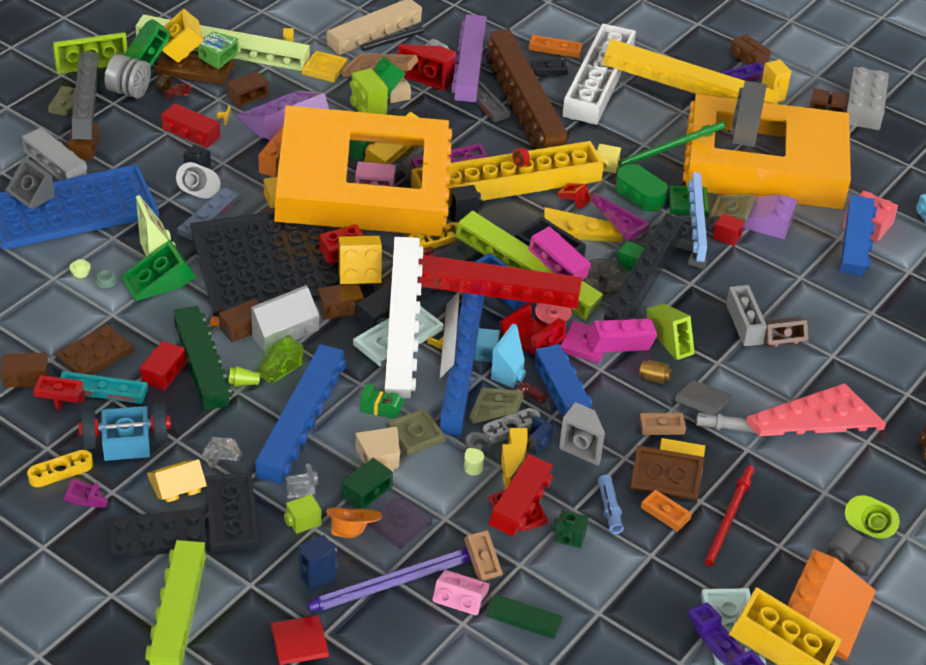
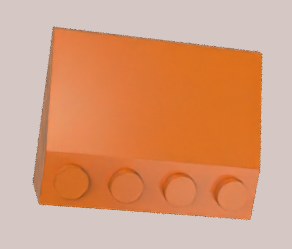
[787,549,876,661]

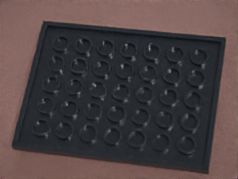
[190,211,375,317]

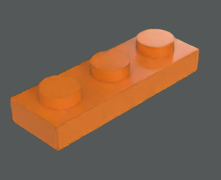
[529,35,583,58]

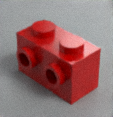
[319,224,364,265]

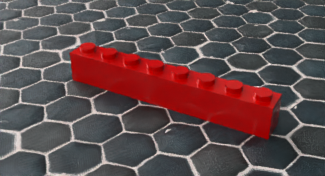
[417,255,582,309]

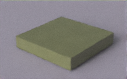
[708,194,756,223]
[386,408,446,456]

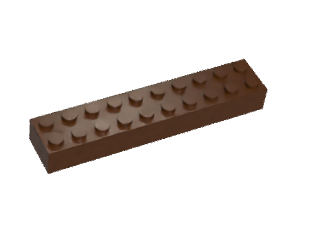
[486,29,567,150]

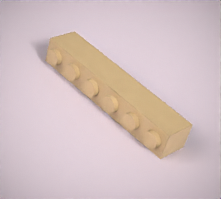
[327,0,422,55]

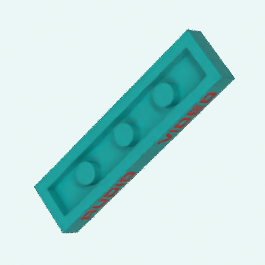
[60,371,148,404]

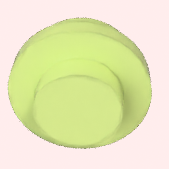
[70,259,91,278]

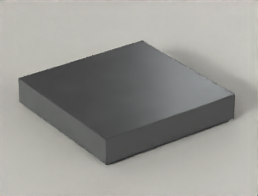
[675,380,732,416]

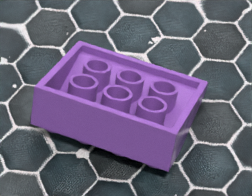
[237,91,329,140]

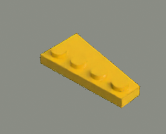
[544,207,622,242]

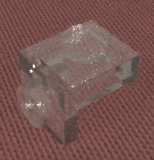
[203,437,242,468]
[286,464,318,499]

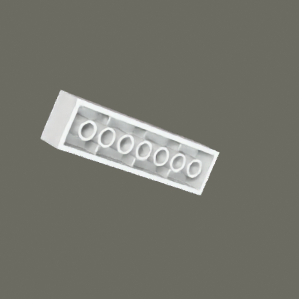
[563,24,636,125]

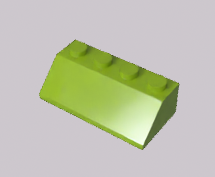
[52,32,127,74]

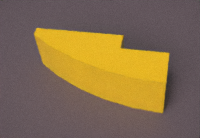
[501,428,528,490]

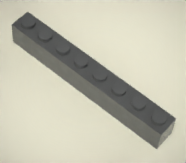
[72,51,98,140]

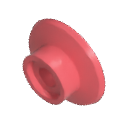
[535,303,572,325]

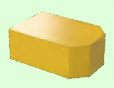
[283,28,294,42]

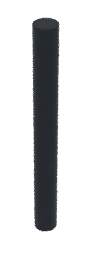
[361,26,424,51]

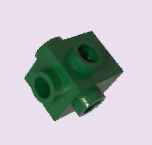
[552,510,589,548]

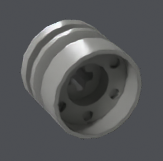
[105,54,151,99]

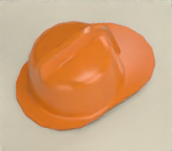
[326,507,382,538]

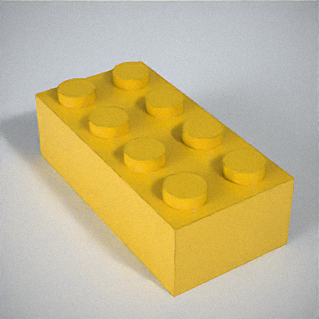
[729,587,842,665]

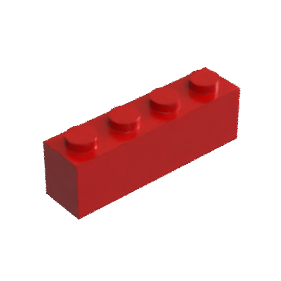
[489,454,553,537]

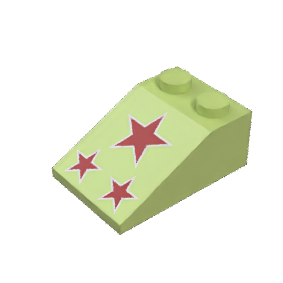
[136,195,176,257]

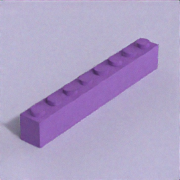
[452,14,487,102]

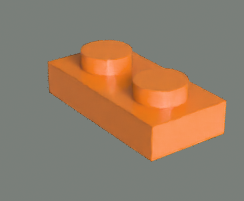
[641,490,692,532]

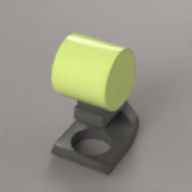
[464,432,492,476]

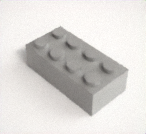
[846,67,889,130]

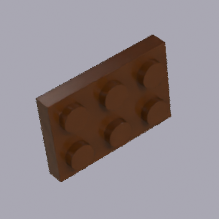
[55,324,134,375]
[630,446,704,502]

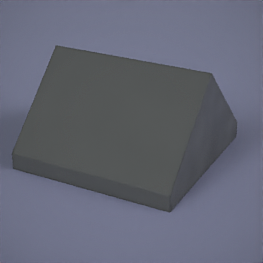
[5,157,55,209]

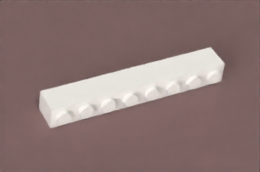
[385,237,423,399]

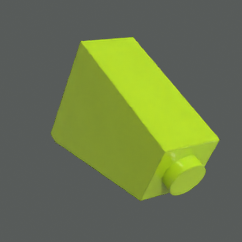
[646,303,694,360]

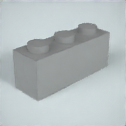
[726,285,767,346]

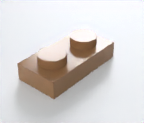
[639,413,686,435]
[464,530,503,582]

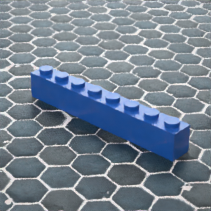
[255,344,346,484]

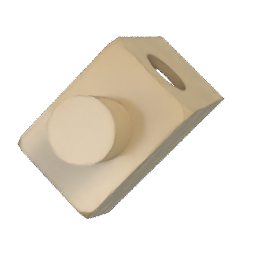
[355,427,400,473]

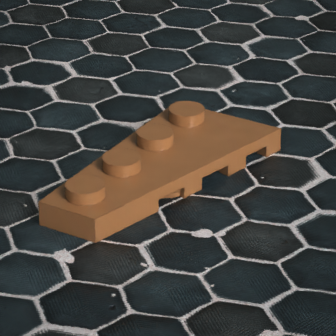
[341,53,418,77]

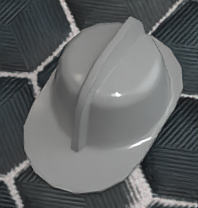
[176,162,221,199]

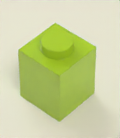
[284,494,321,534]

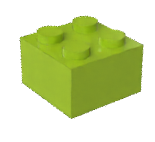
[350,68,388,115]

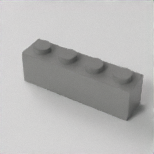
[22,128,87,180]

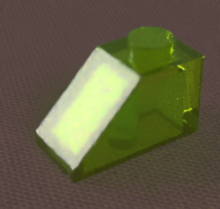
[257,335,303,384]

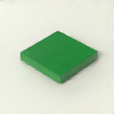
[668,185,709,217]

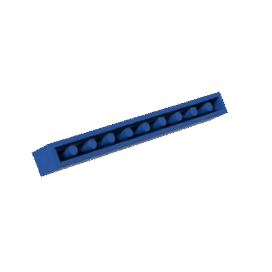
[440,293,485,436]

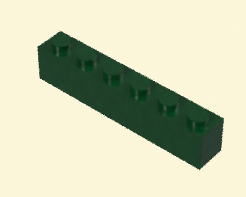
[173,305,232,411]

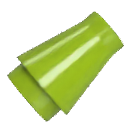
[228,366,260,387]

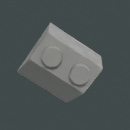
[559,402,605,466]

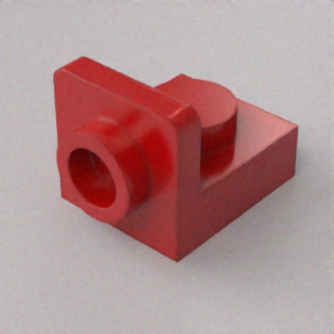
[558,183,591,209]

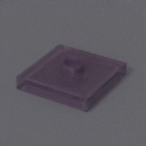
[367,495,432,549]

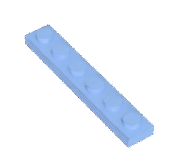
[688,172,707,262]

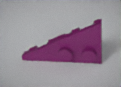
[591,193,651,241]

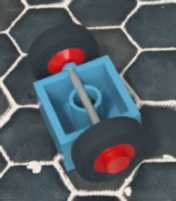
[78,402,171,461]

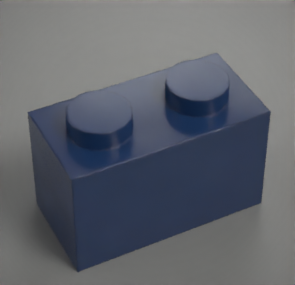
[299,535,338,592]

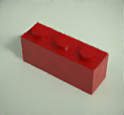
[161,104,221,148]

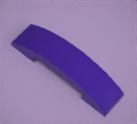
[688,602,765,665]

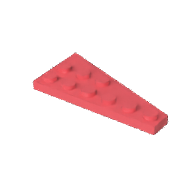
[746,383,886,436]

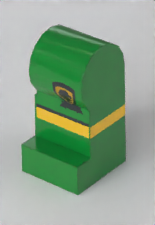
[360,383,404,419]

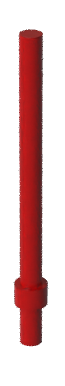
[704,465,755,566]

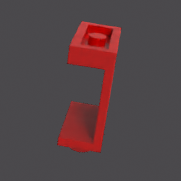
[500,303,566,355]

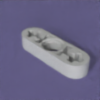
[483,408,540,444]

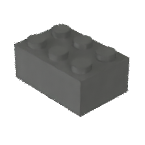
[730,81,767,147]

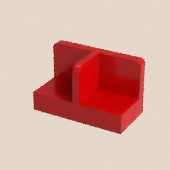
[33,375,85,410]

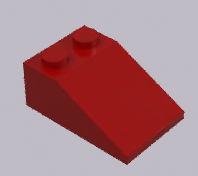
[398,44,456,91]

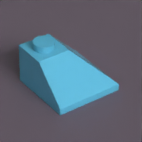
[491,324,526,388]

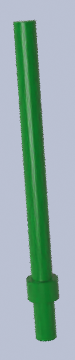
[619,121,726,167]

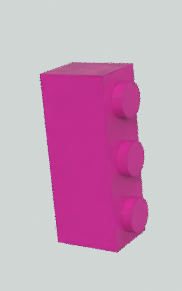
[528,226,591,280]
[587,319,657,353]

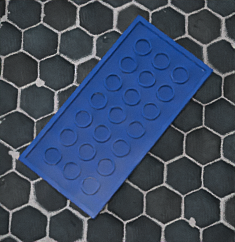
[0,164,159,250]

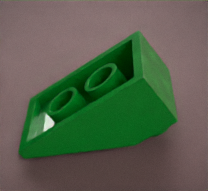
[121,240,196,301]

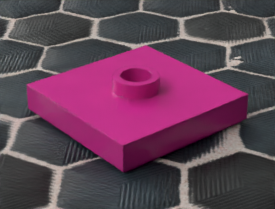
[561,321,605,363]

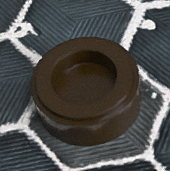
[156,74,172,93]

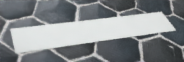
[440,292,460,378]

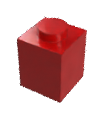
[712,213,745,246]

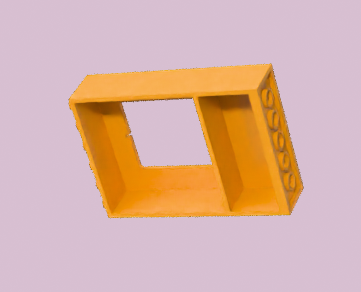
[682,94,851,210]
[274,105,452,236]

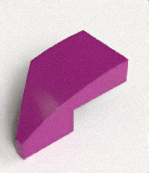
[64,479,108,508]

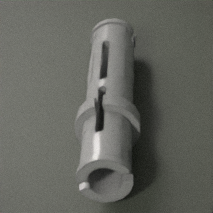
[696,412,756,433]

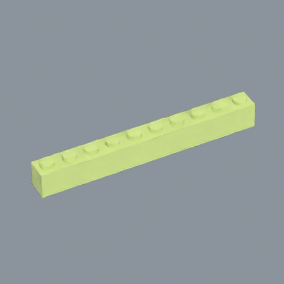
[136,15,310,71]

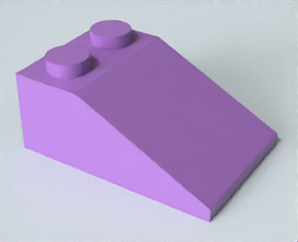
[743,195,797,240]

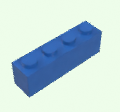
[840,195,877,276]
[534,344,592,418]

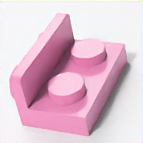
[433,570,490,615]

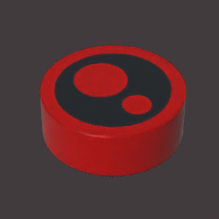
[512,147,530,168]

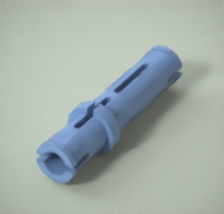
[598,475,624,534]

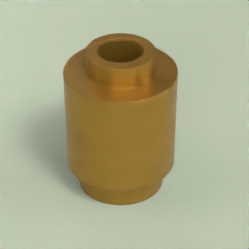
[639,360,672,385]

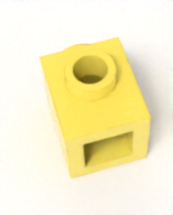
[597,144,621,173]

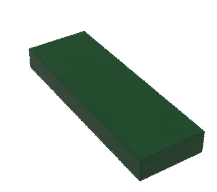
[486,594,563,639]

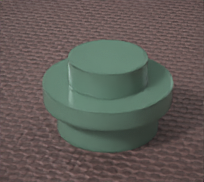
[95,270,116,289]

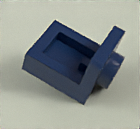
[529,416,553,455]

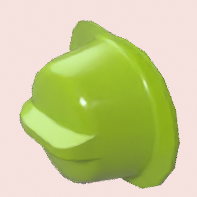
[845,495,900,539]

